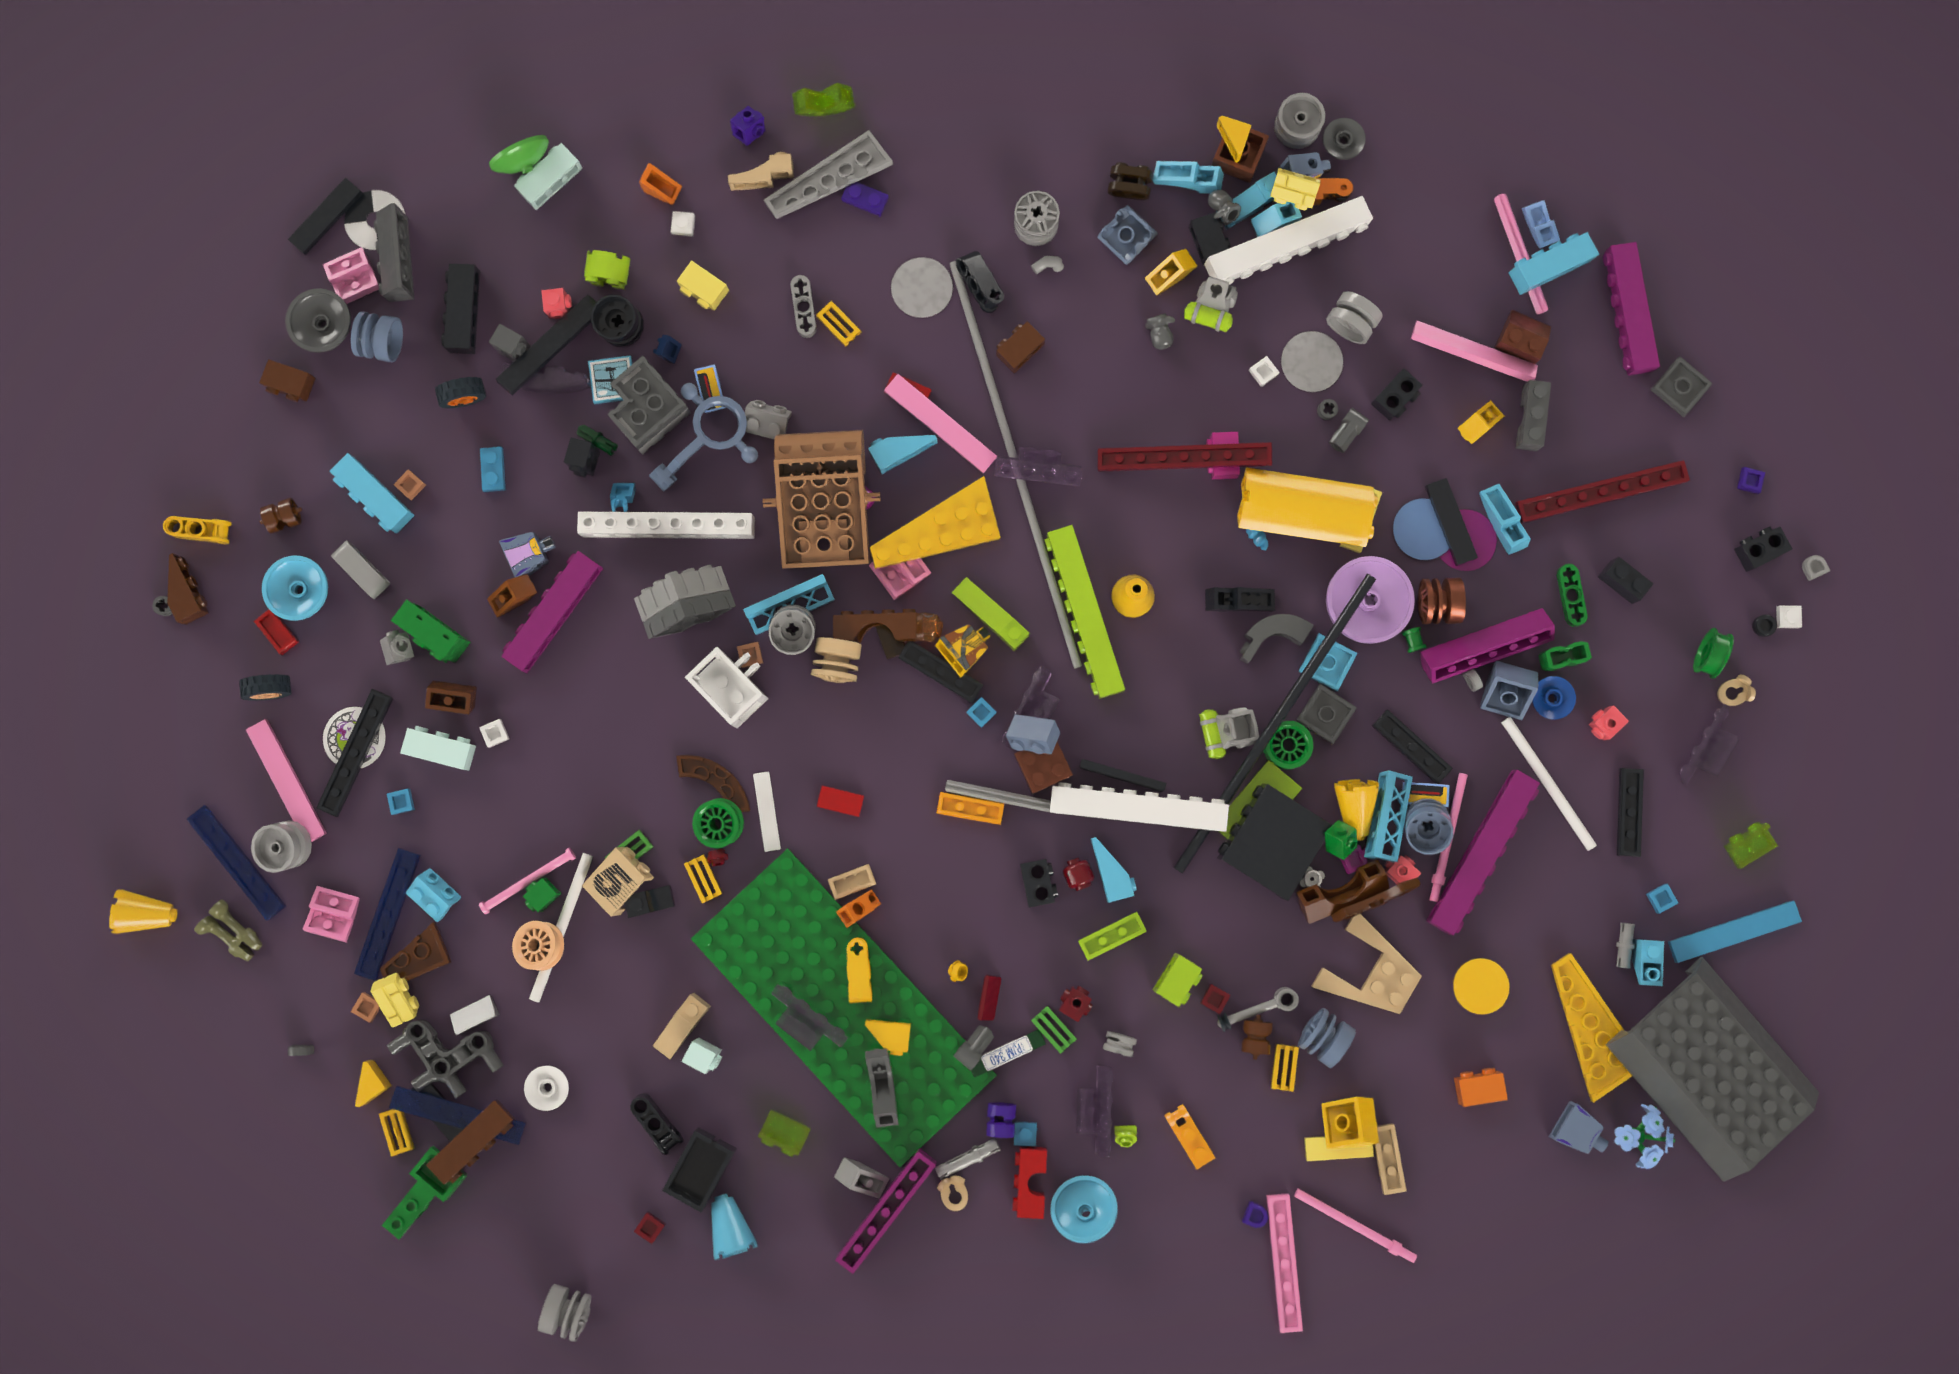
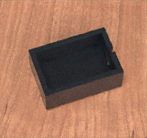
[662,1127,737,1212]

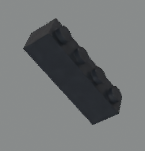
[441,264,480,354]

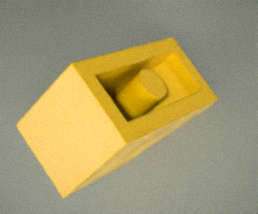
[1145,249,1197,295]
[1458,400,1504,444]
[865,1019,911,1056]

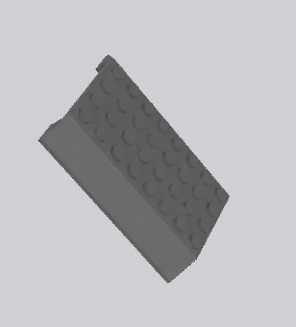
[1606,957,1819,1182]

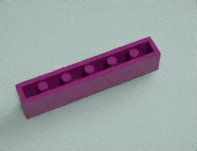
[1603,242,1660,376]
[501,551,603,673]
[1420,608,1555,684]
[835,1148,937,1274]

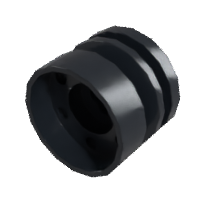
[591,295,644,347]

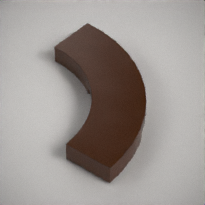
[676,755,751,812]
[1331,877,1421,923]

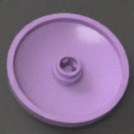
[1326,556,1415,644]

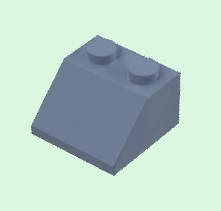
[1480,661,1539,720]

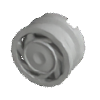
[1103,1031,1137,1057]

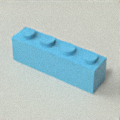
[1508,232,1600,295]
[329,453,415,534]

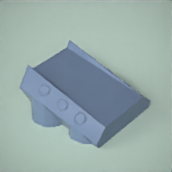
[1097,205,1158,265]

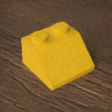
[1321,1097,1379,1149]

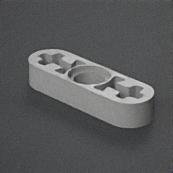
[791,275,817,338]

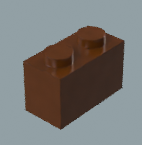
[996,321,1045,373]
[259,359,316,403]
[425,680,477,715]

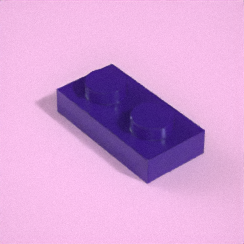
[841,182,889,217]

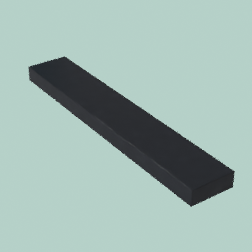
[496,294,596,396]
[316,689,393,817]

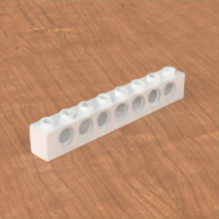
[577,512,755,539]

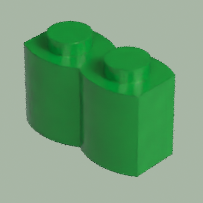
[1538,642,1592,671]

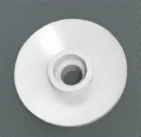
[524,1066,569,1111]

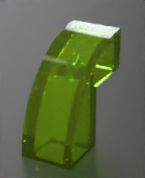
[792,83,855,116]

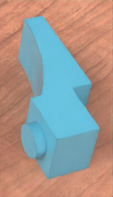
[1153,161,1224,194]
[1216,172,1276,229]

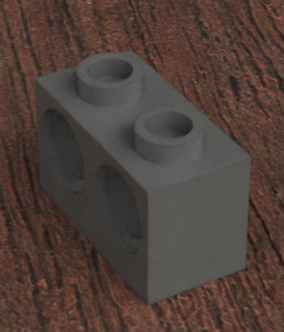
[489,324,531,361]

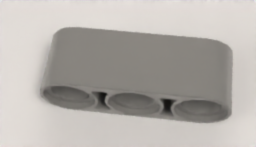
[331,540,390,599]

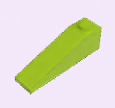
[952,577,1030,652]

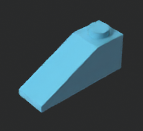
[868,435,938,474]
[1091,837,1137,903]

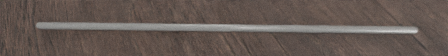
[950,261,1082,669]

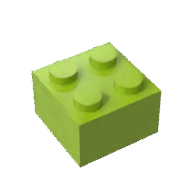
[1152,952,1203,1007]

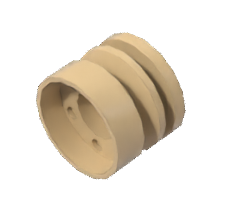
[811,637,862,683]

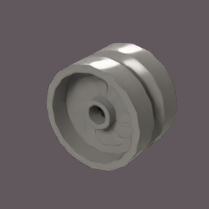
[1274,93,1325,149]
[1326,291,1383,344]
[251,820,312,873]

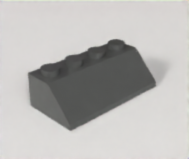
[374,203,414,302]

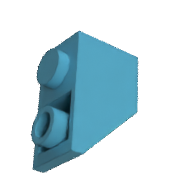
[1251,202,1302,237]
[1632,939,1664,986]

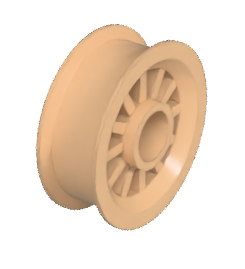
[512,921,564,971]

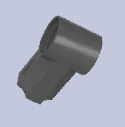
[1329,408,1369,453]
[953,1025,994,1071]

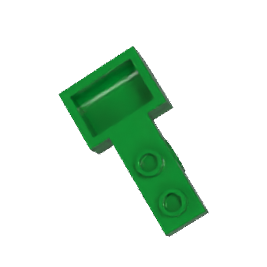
[382,1146,468,1240]

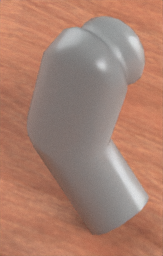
[1031,256,1064,275]

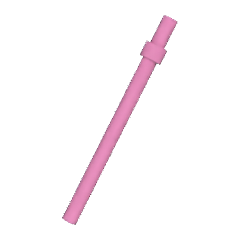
[1429,773,1468,902]
[1294,1188,1417,1263]

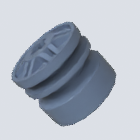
[351,311,403,363]
[1404,799,1453,855]
[1298,1008,1356,1068]

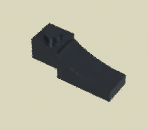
[1205,587,1275,612]

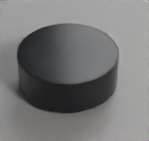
[1752,615,1777,637]

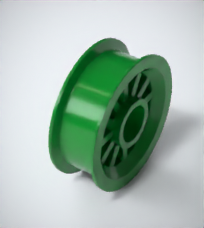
[1693,628,1734,679]
[1264,721,1313,770]
[692,798,744,848]

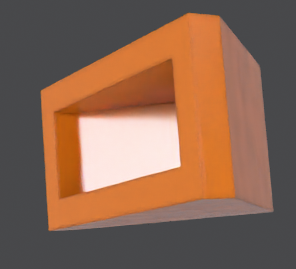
[639,163,682,205]

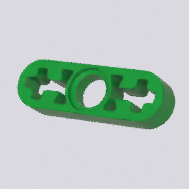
[1556,564,1588,627]

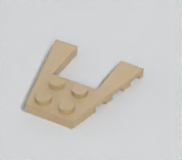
[1311,914,1422,1014]

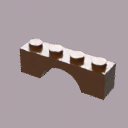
[833,609,923,643]
[1296,859,1390,924]

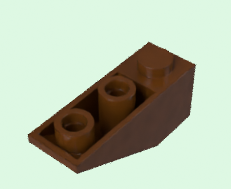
[167,553,209,625]

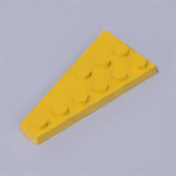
[869,476,1001,569]
[1551,953,1632,1103]

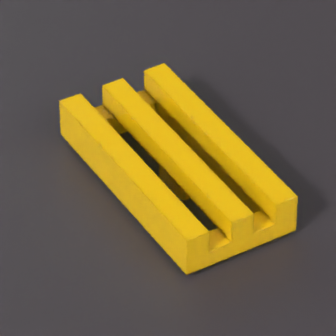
[816,301,861,347]
[684,854,723,903]
[1271,1044,1299,1092]
[379,1106,415,1157]

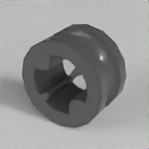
[1317,399,1338,420]
[152,596,172,616]

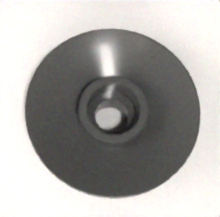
[1323,118,1366,160]

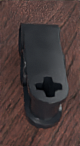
[956,251,1004,313]
[630,1093,684,1155]

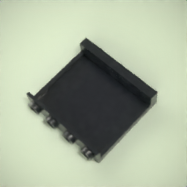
[1217,783,1332,901]

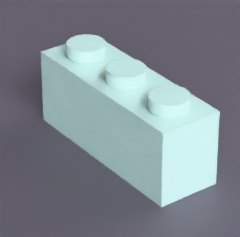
[514,143,583,210]
[400,726,476,771]

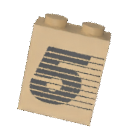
[582,847,654,917]

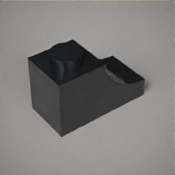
[625,885,675,918]

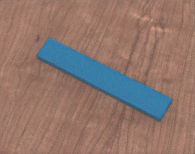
[1668,901,1802,963]

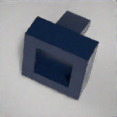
[653,334,682,364]

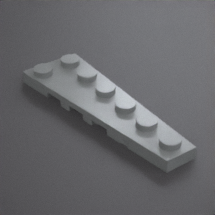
[764,130,893,219]

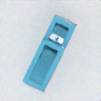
[1479,484,1531,555]

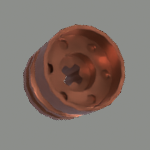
[1417,578,1466,625]

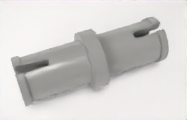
[1616,923,1635,969]

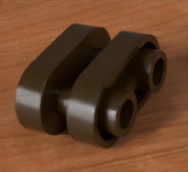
[1107,162,1153,200]

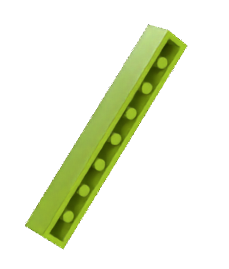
[1044,525,1125,699]

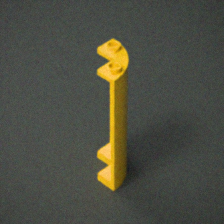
[1237,467,1378,547]

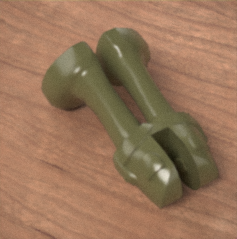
[194,899,263,962]

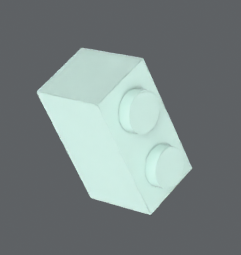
[682,1037,722,1074]

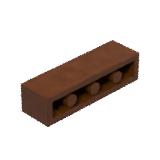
[426,1099,515,1185]

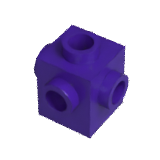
[730,106,765,146]

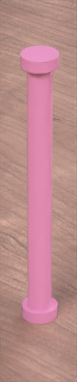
[479,847,576,915]

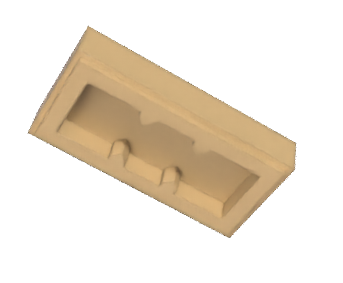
[828,864,876,900]

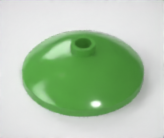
[489,135,549,174]

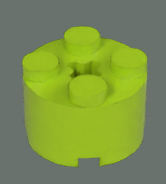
[584,250,630,290]

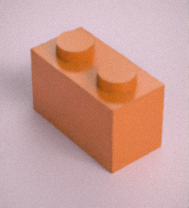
[1454,1068,1508,1107]

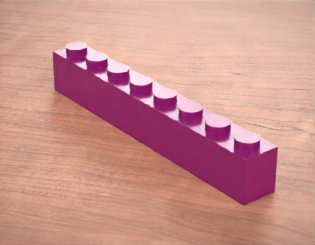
[1426,770,1540,935]

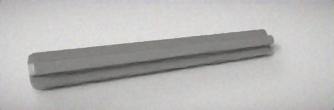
[945,780,1051,812]

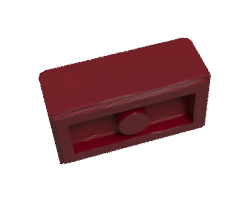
[977,974,1001,1021]

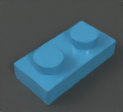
[480,447,506,492]

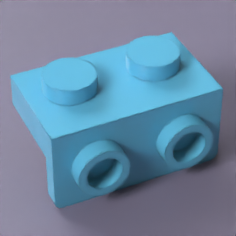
[406,868,461,922]

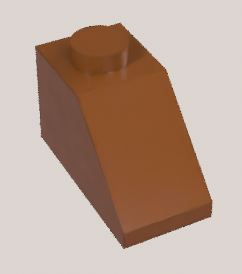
[487,574,537,617]

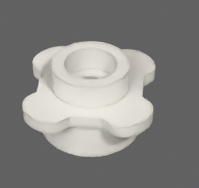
[1300,866,1325,887]

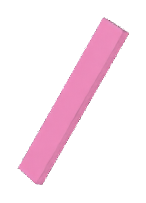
[1411,321,1538,382]
[884,374,997,474]
[246,719,327,842]
[1266,1193,1303,1333]

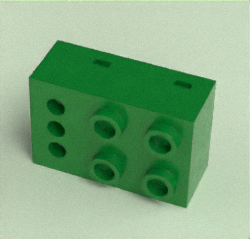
[391,599,471,663]

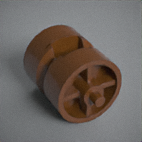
[259,498,303,534]
[1241,1015,1273,1060]

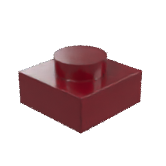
[1200,984,1231,1014]
[634,1212,666,1244]

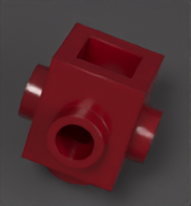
[1059,986,1093,1022]

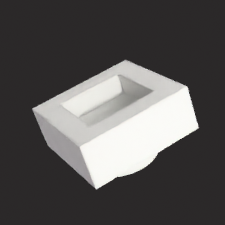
[671,211,695,236]
[1249,356,1280,387]
[1776,606,1802,628]
[479,719,510,748]

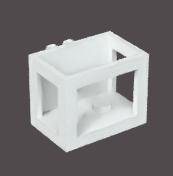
[685,647,769,728]

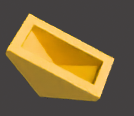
[1216,116,1252,163]
[355,1060,392,1107]

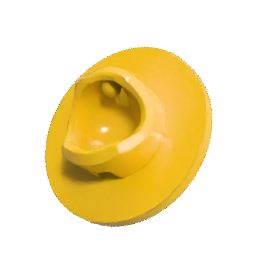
[1453,958,1509,1014]

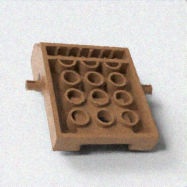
[763,430,881,569]

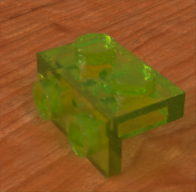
[1724,822,1778,869]
[758,1109,811,1157]

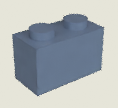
[1006,715,1060,754]

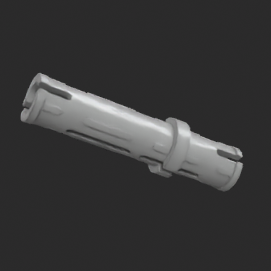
[935,1137,1001,1180]

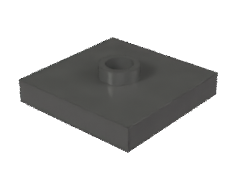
[1650,356,1713,417]
[1296,684,1357,744]

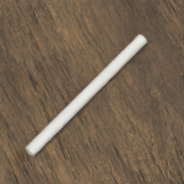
[1501,717,1597,851]
[529,853,593,1002]

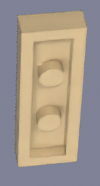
[1374,1123,1406,1195]

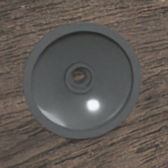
[285,288,351,353]

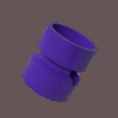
[986,1102,1016,1138]

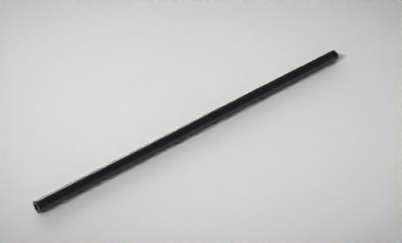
[1173,574,1376,874]

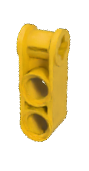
[163,516,232,544]
[847,937,872,1003]

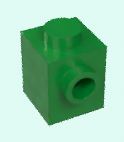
[1325,820,1358,860]
[523,878,562,912]

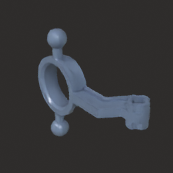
[649,383,758,492]

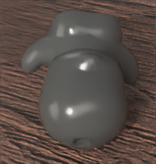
[1208,189,1241,225]
[1145,313,1175,350]

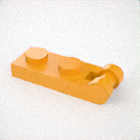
[1164,1104,1215,1170]

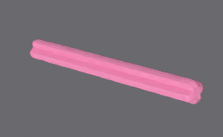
[1494,194,1548,314]

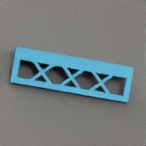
[743,574,835,635]
[1364,770,1413,863]

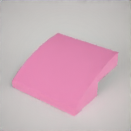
[323,247,379,304]
[869,558,931,600]
[303,886,360,943]

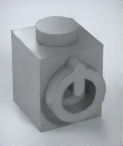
[380,630,414,665]

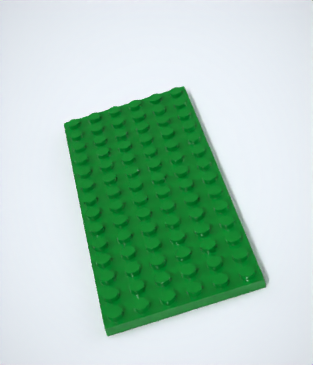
[691,848,997,1167]

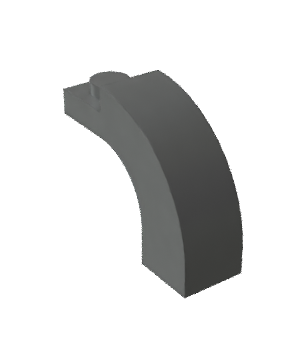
[1240,614,1314,664]
[865,1049,899,1128]

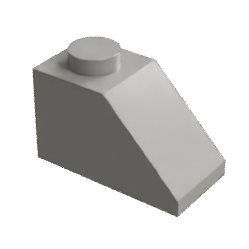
[834,1157,890,1198]

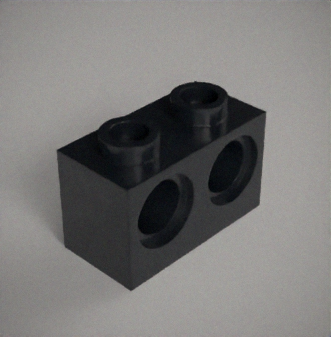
[1371,368,1423,421]
[564,437,600,478]
[1734,526,1793,572]
[1020,859,1058,907]

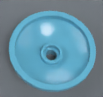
[262,556,328,621]
[1051,1176,1118,1243]

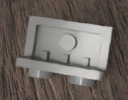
[745,400,792,439]

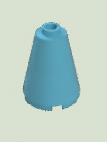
[711,1194,758,1260]

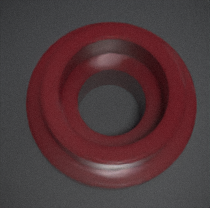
[706,849,729,866]

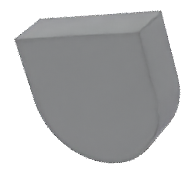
[1802,555,1830,581]
[1462,669,1483,692]

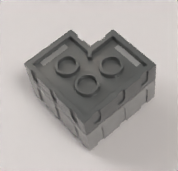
[607,356,691,455]
[634,565,736,639]

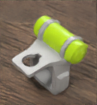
[1184,276,1238,332]
[1199,707,1259,759]

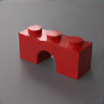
[1012,1146,1047,1219]

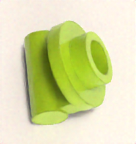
[1114,1125,1137,1147]

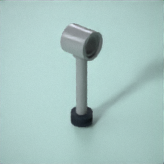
[1217,987,1299,1032]

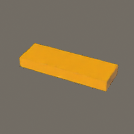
[936,792,1005,825]

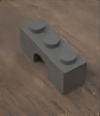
[1515,380,1551,451]

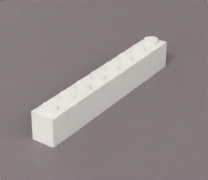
[1204,196,1373,287]
[1050,782,1229,832]

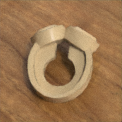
[1717,674,1756,706]
[937,1175,968,1211]

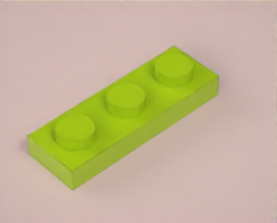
[1078,911,1147,961]

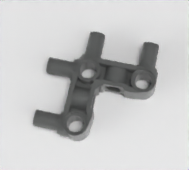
[387,1020,504,1099]

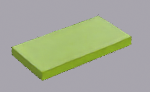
[1218,760,1302,840]

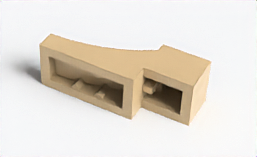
[728,152,794,191]

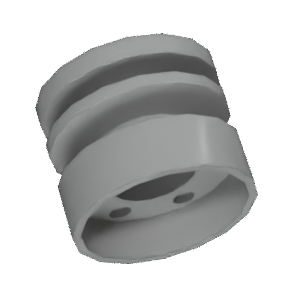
[1014,191,1060,246]
[769,604,816,655]
[538,1284,592,1342]

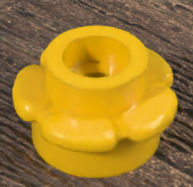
[948,960,968,982]

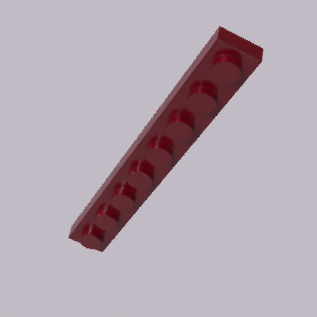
[1098,442,1272,471]
[1515,460,1690,523]

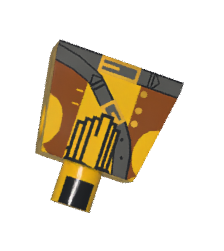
[935,625,990,678]

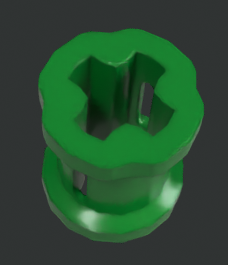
[1401,627,1427,653]

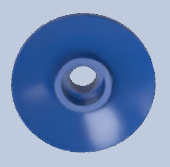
[1532,676,1576,720]

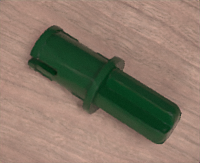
[576,425,618,456]

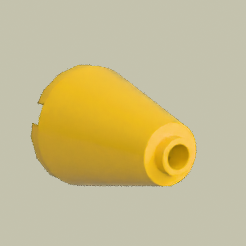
[1111,575,1155,618]
[1334,779,1379,841]
[110,889,177,934]

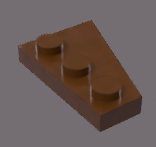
[380,922,451,981]

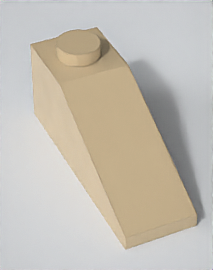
[653,993,711,1059]

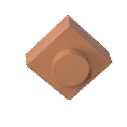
[394,469,426,501]
[737,642,764,668]
[351,992,380,1023]

